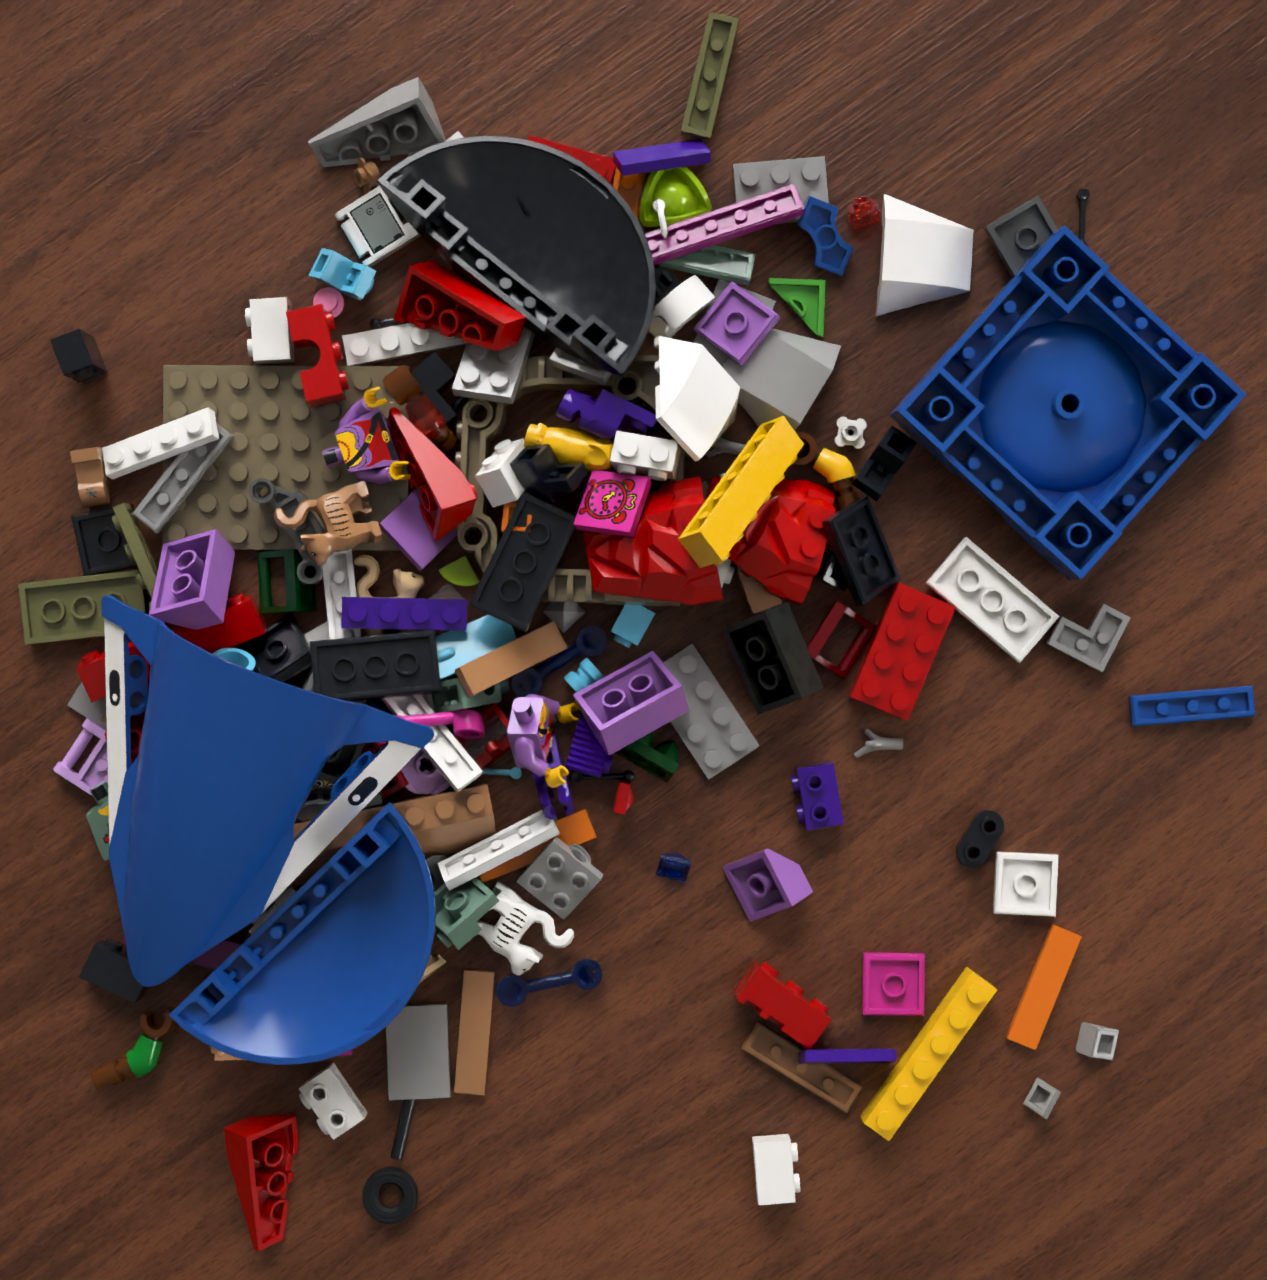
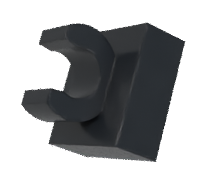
[655,266,681,304]

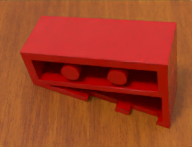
[734,961,832,1050]

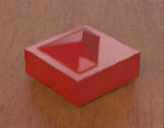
[613,780,634,815]

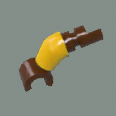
[793,432,859,511]

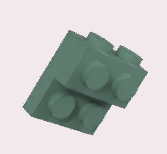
[434,877,499,950]

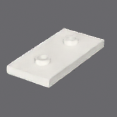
[925,537,1060,663]

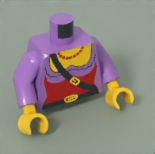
[322,387,411,485]
[507,694,580,788]

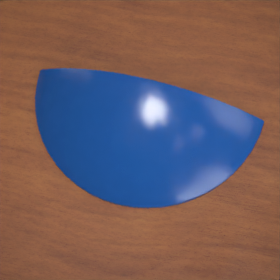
[169,802,436,1065]

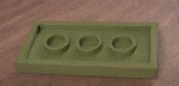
[18,570,148,645]

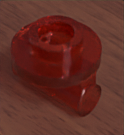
[847,196,882,230]

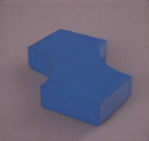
[797,195,854,277]

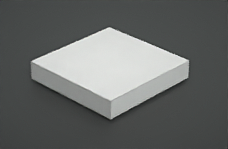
[993,851,1059,917]

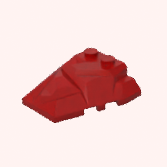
[583,476,724,606]
[705,477,835,605]

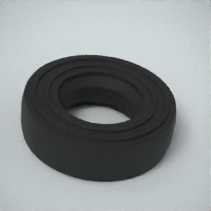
[362,1167,418,1224]

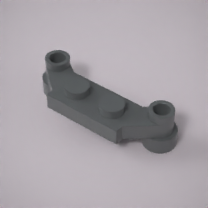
[249,478,325,585]

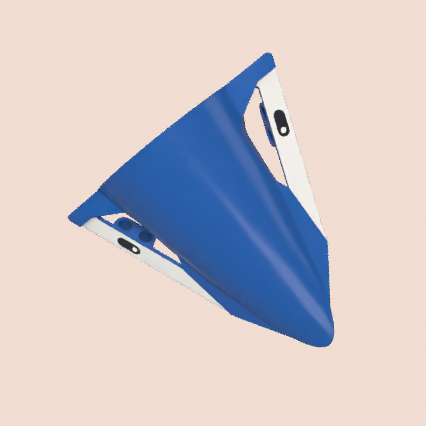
[101,595,434,987]

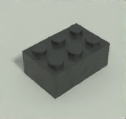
[722,602,824,715]

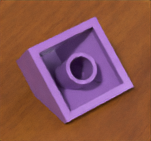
[722,848,813,922]

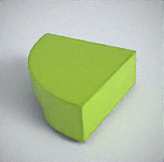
[439,556,480,586]

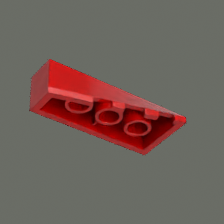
[394,260,526,351]

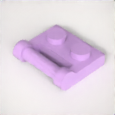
[53,718,108,796]

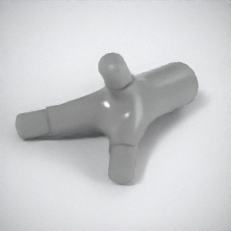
[706,437,746,458]
[854,729,903,758]

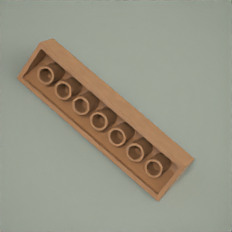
[287,783,496,888]

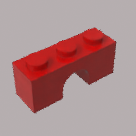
[286,304,350,408]

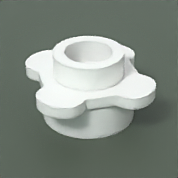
[834,416,867,449]

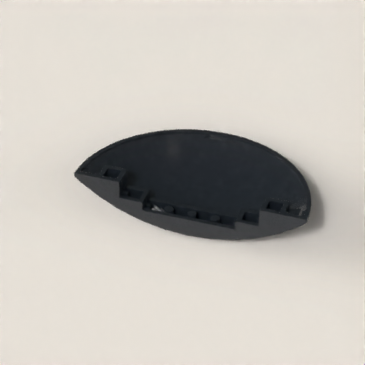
[377,136,656,376]

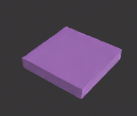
[693,281,781,366]
[379,488,457,571]

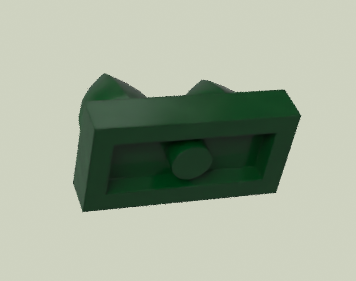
[615,732,679,782]

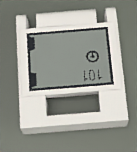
[335,186,420,267]

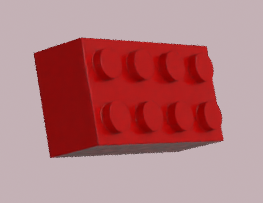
[847,583,956,721]

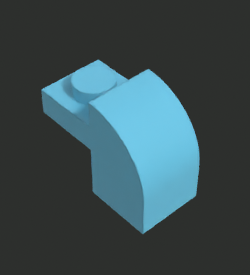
[309,248,377,301]

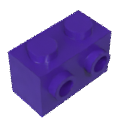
[791,762,844,830]

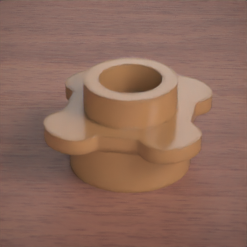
[353,158,380,194]

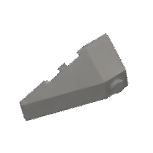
[308,77,446,168]

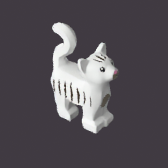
[475,882,574,976]

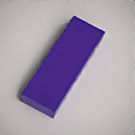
[613,139,711,176]
[798,1049,897,1064]

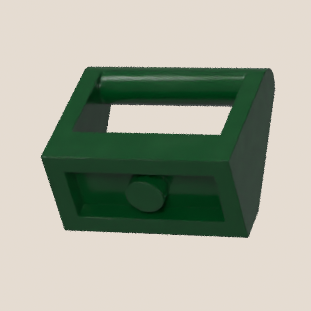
[257,549,316,614]

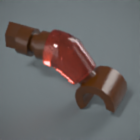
[383,365,457,461]

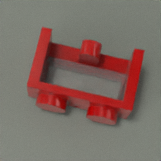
[452,703,511,770]

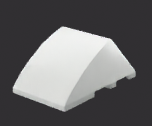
[876,194,974,317]
[654,336,740,462]

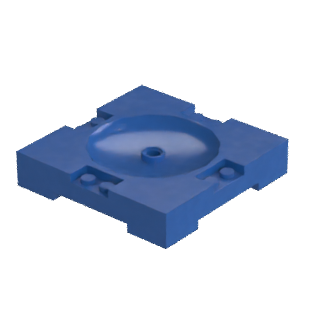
[889,225,1247,580]

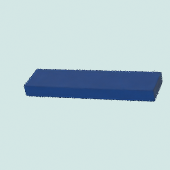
[1128,686,1255,726]

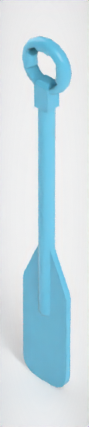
[350,615,516,702]

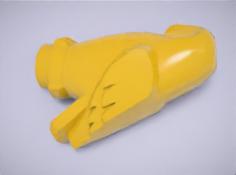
[523,423,614,472]

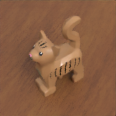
[274,481,382,565]

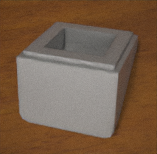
[1076,1022,1119,1060]

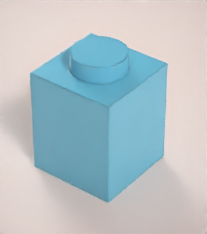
[611,605,655,648]

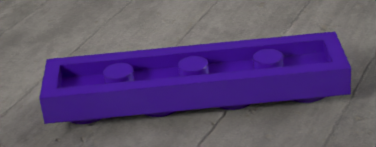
[341,597,467,631]

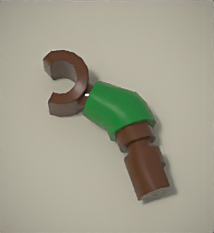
[91,1006,179,1089]

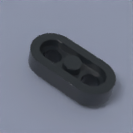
[956,810,1004,868]

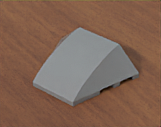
[722,328,841,431]

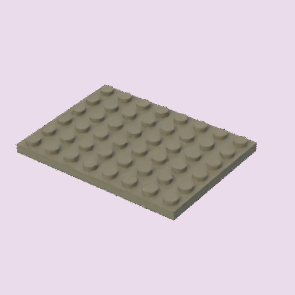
[162,365,410,551]

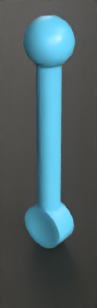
[482,767,522,779]

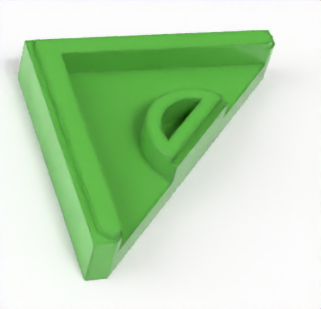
[768,278,825,338]

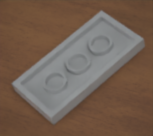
[663,644,760,780]

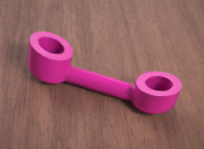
[376,709,485,744]

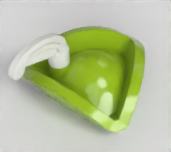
[639,166,712,239]

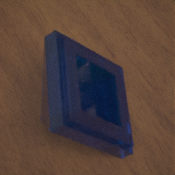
[656,852,691,882]

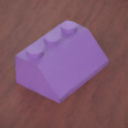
[149,529,235,630]
[573,651,690,755]

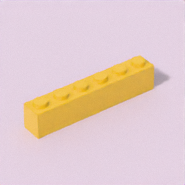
[678,416,804,568]
[860,967,997,1141]

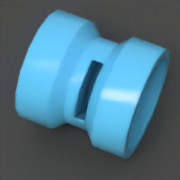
[564,657,605,692]

